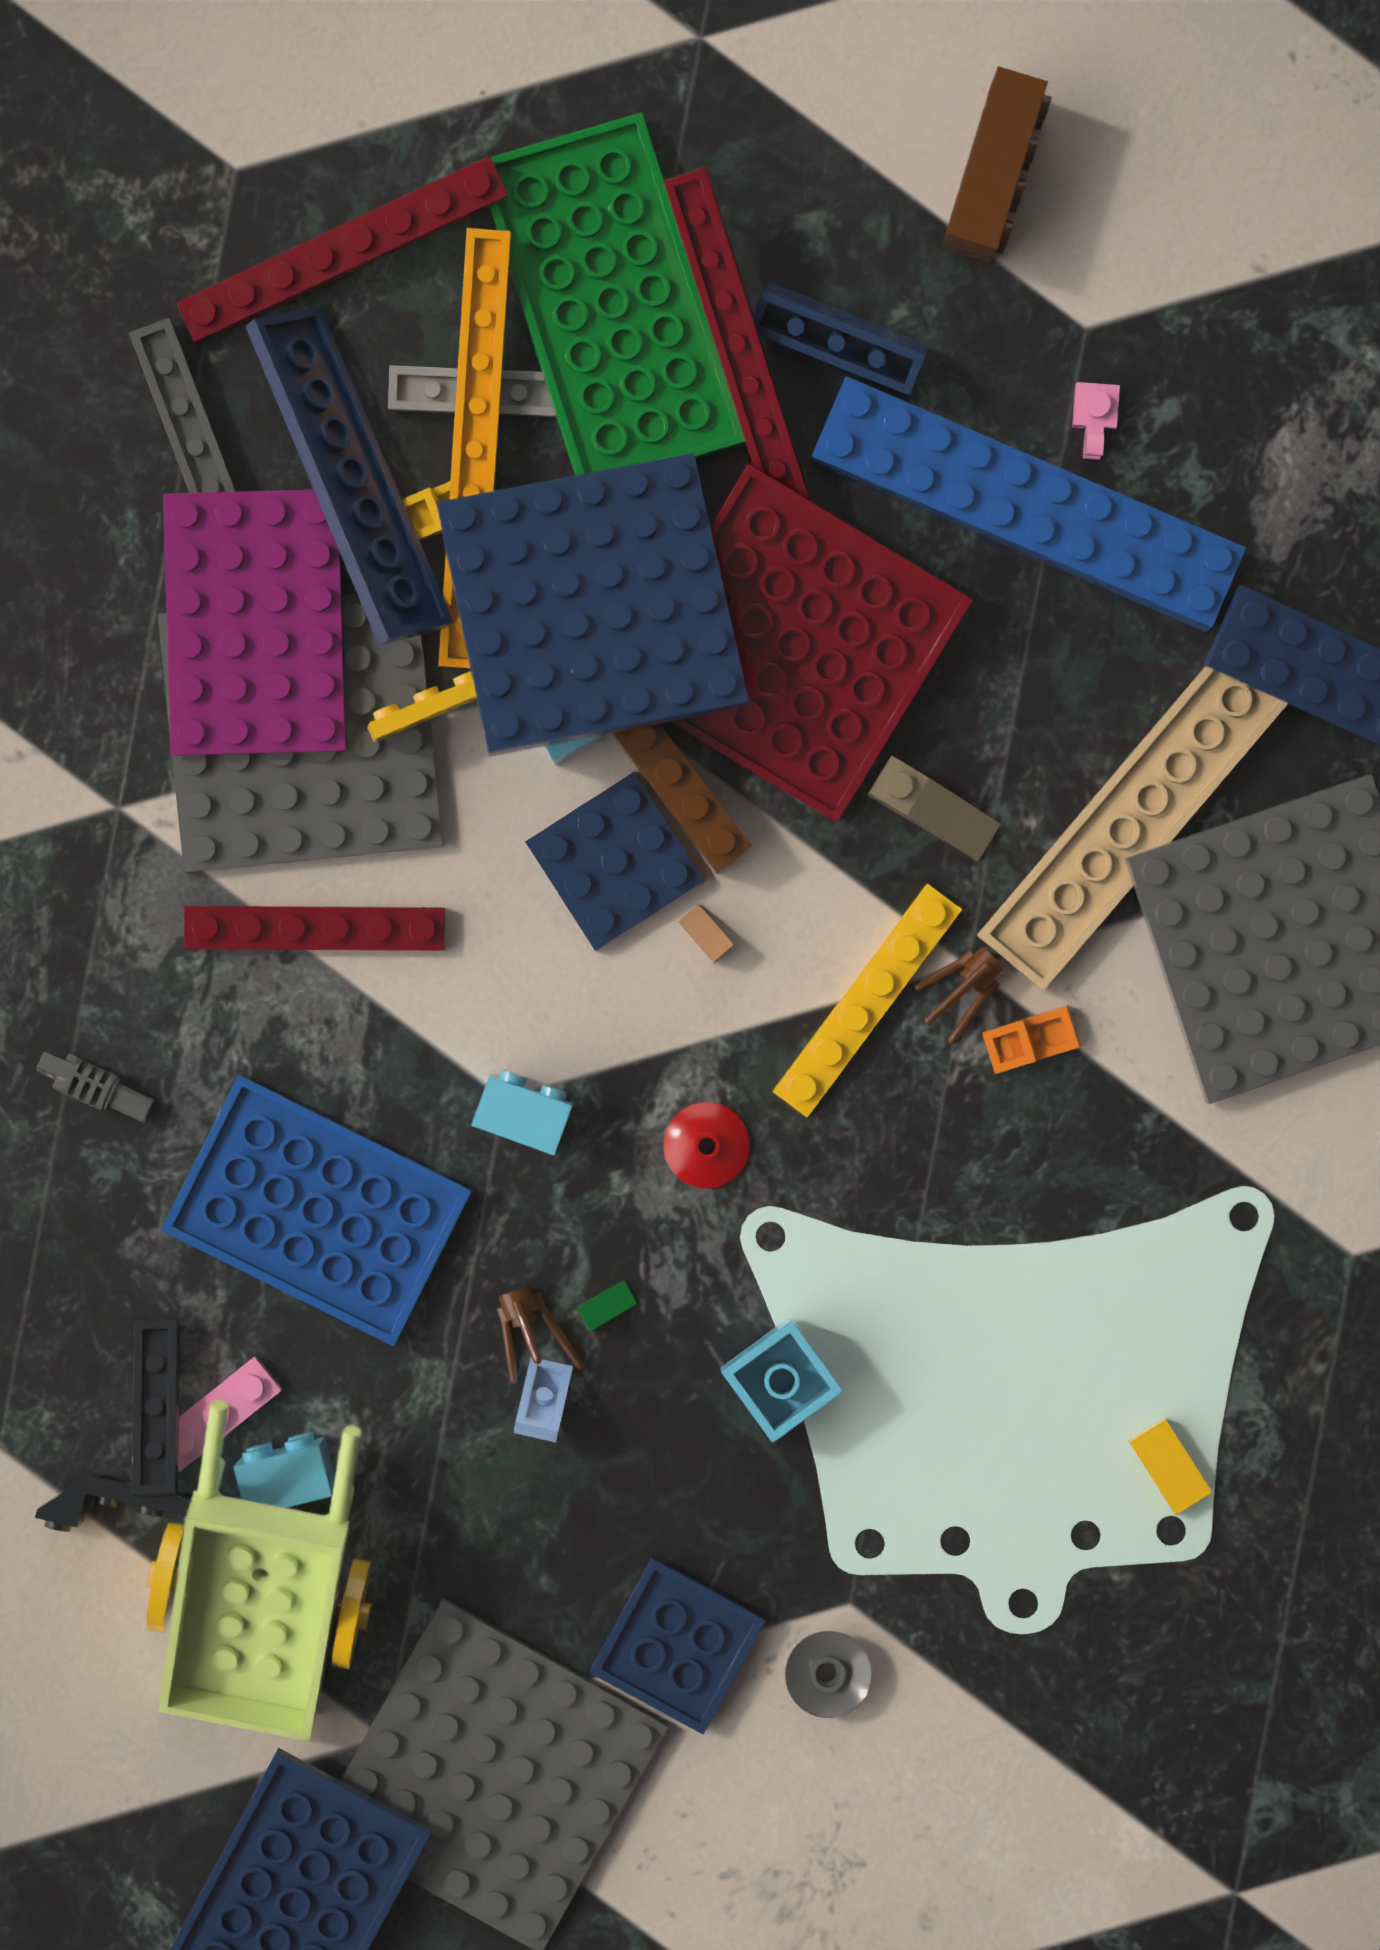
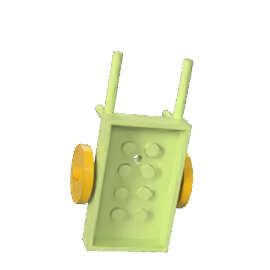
[146,1400,371,1742]

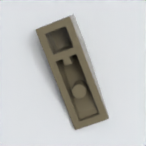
[867,756,1000,861]

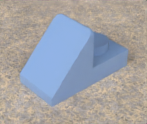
[513,1357,573,1442]

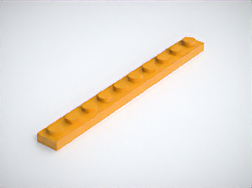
[438,228,511,668]

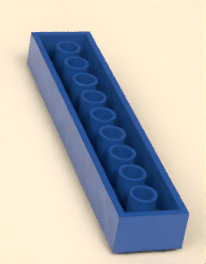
[810,376,1246,632]

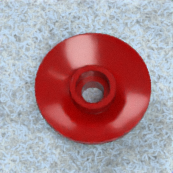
[663,1102,750,1189]

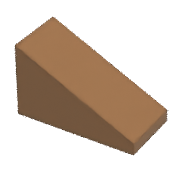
[678,904,734,963]

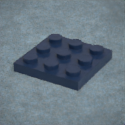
[525,772,704,951]
[589,1556,766,1735]

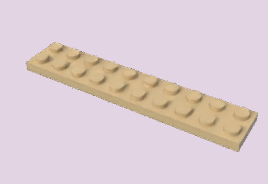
[977,667,1287,991]

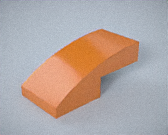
[982,1005,1082,1074]

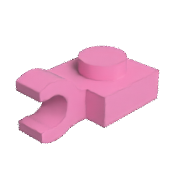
[1072,382,1120,460]

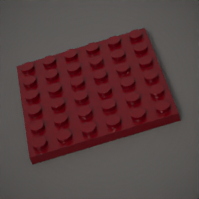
[669,463,973,823]

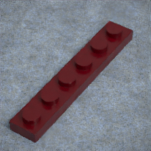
[184,906,445,951]

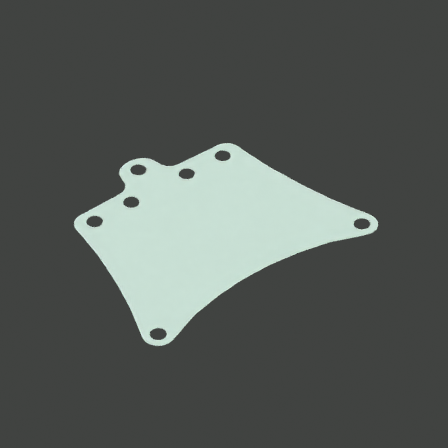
[740,1186,1275,1634]

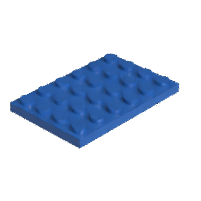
[161,1074,472,1346]

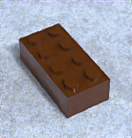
[941,66,1052,264]

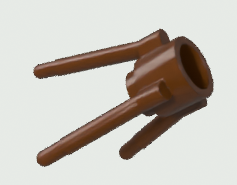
[914,947,1005,1044]
[496,1285,585,1384]

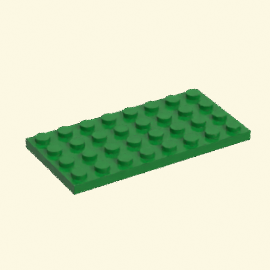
[476,112,746,476]

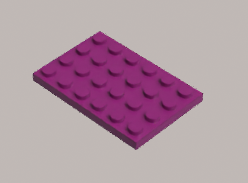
[163,490,346,756]

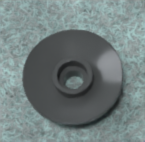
[785,1631,872,1718]

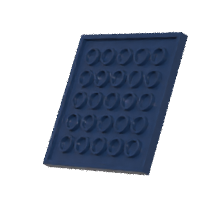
[436,453,749,757]

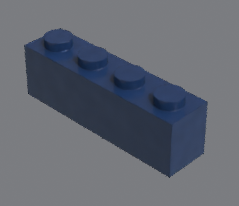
[754,282,930,395]

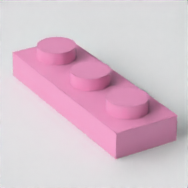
[178,1356,282,1472]

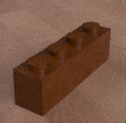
[612,724,752,874]

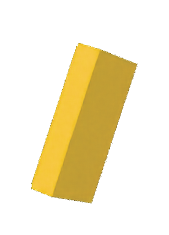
[1128,1418,1212,1515]

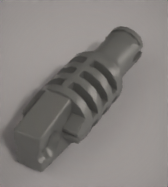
[36,1052,154,1123]

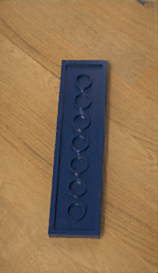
[245,306,454,646]

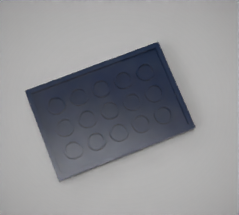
[170,1748,432,1950]

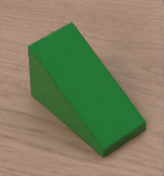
[576,1280,637,1332]

